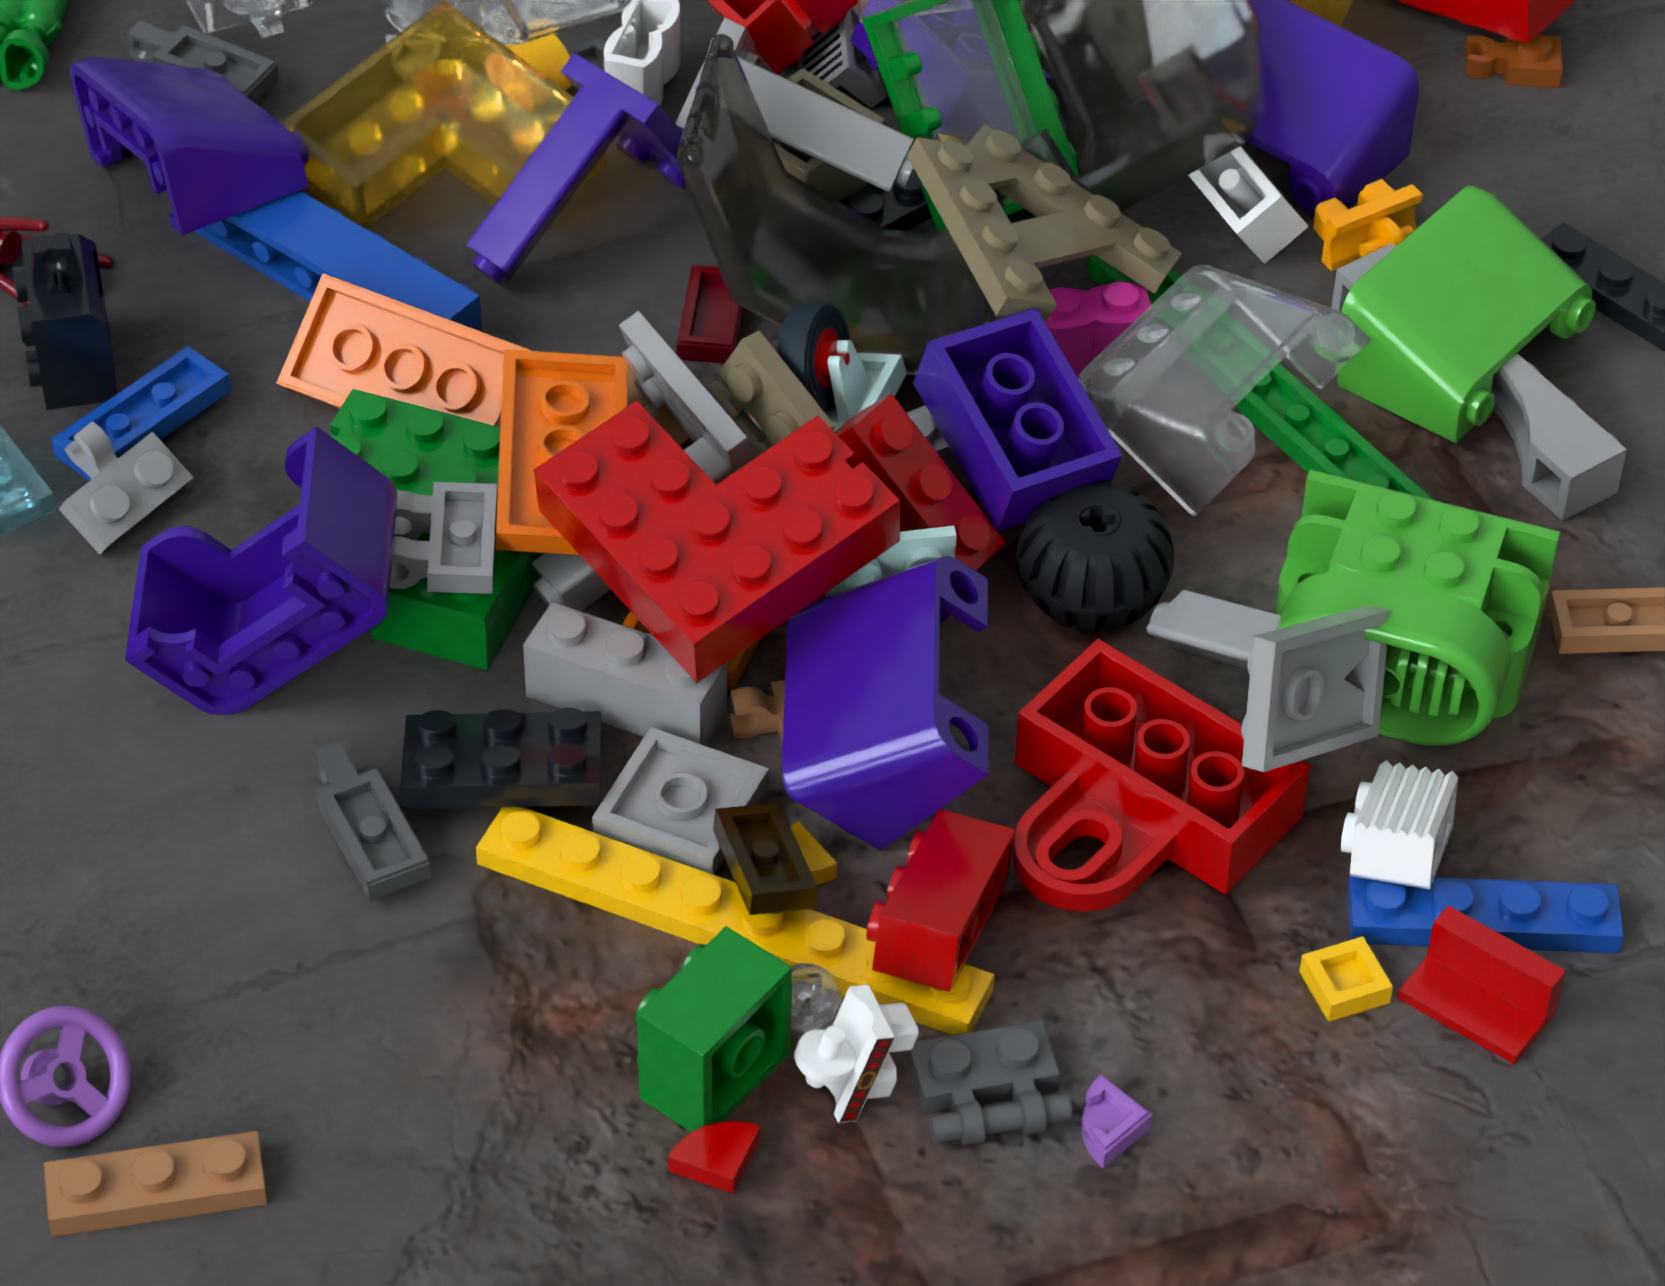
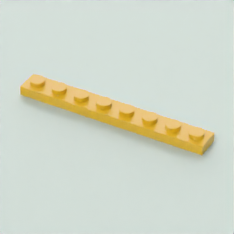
[476,807,995,1035]

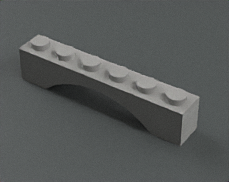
[1331,243,1627,521]

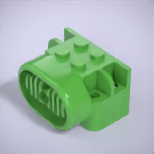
[1275,470,1560,746]

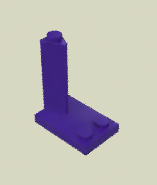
[465,53,721,285]

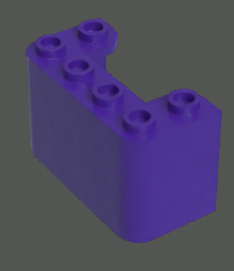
[125,426,398,715]

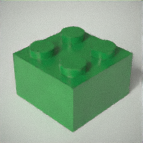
[635,926,792,1133]

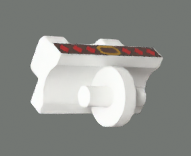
[794,985,919,1123]

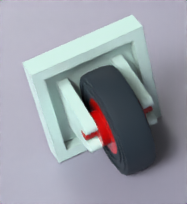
[752,302,907,437]

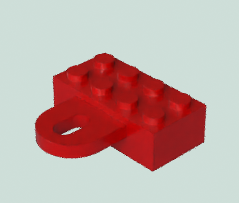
[1013,639,1311,911]

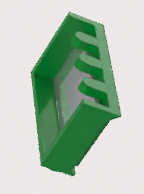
[861,0,1082,236]

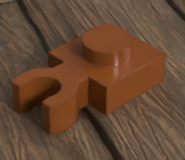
[1465,33,1563,88]

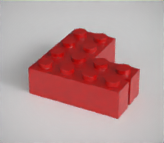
[534,400,900,683]

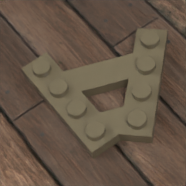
[907,124,1182,323]

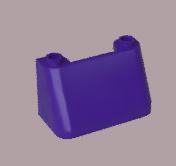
[1148,0,1419,214]
[69,56,309,236]

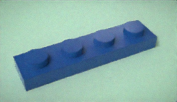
[1347,874,1624,953]

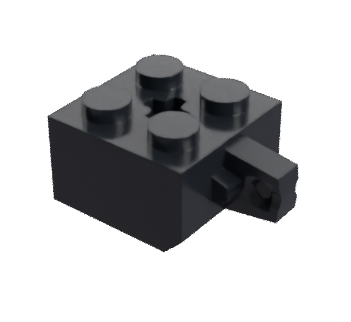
[13,233,118,410]

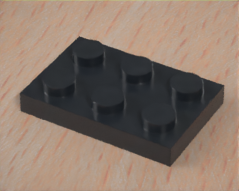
[400,708,602,809]

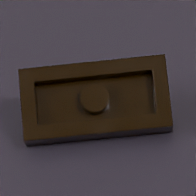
[713,803,818,915]

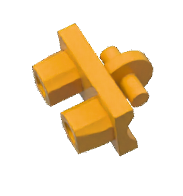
[1313,179,1423,271]

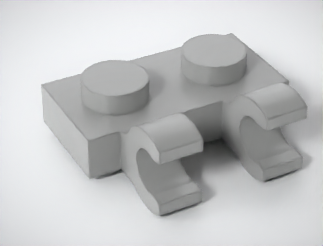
[390,482,497,594]

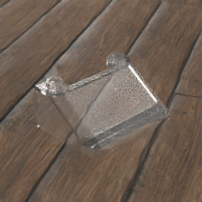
[1077,265,1371,516]

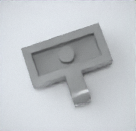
[59,421,194,555]

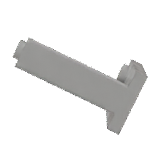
[675,17,914,192]
[531,310,755,611]
[1147,590,1391,772]

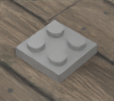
[592,727,769,875]

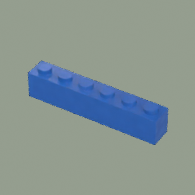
[193,190,482,332]

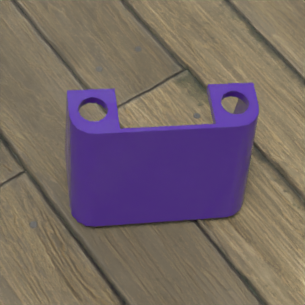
[782,557,989,851]

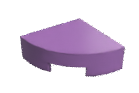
[1081,1074,1153,1169]

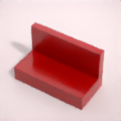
[1397,905,1566,1065]

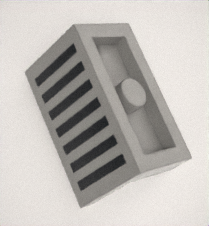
[797,6,887,109]

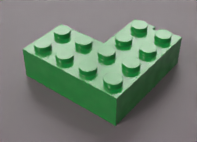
[327,389,544,670]

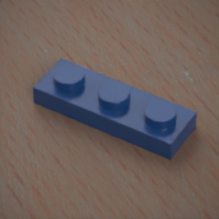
[51,346,231,481]

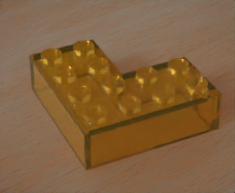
[281,0,607,229]

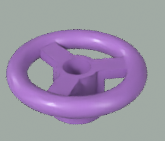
[0,1006,131,1148]

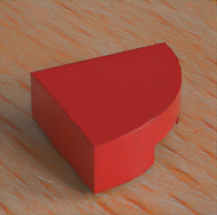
[668,1121,761,1194]

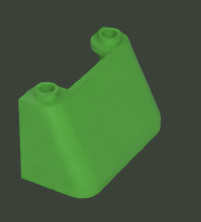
[1337,185,1596,443]

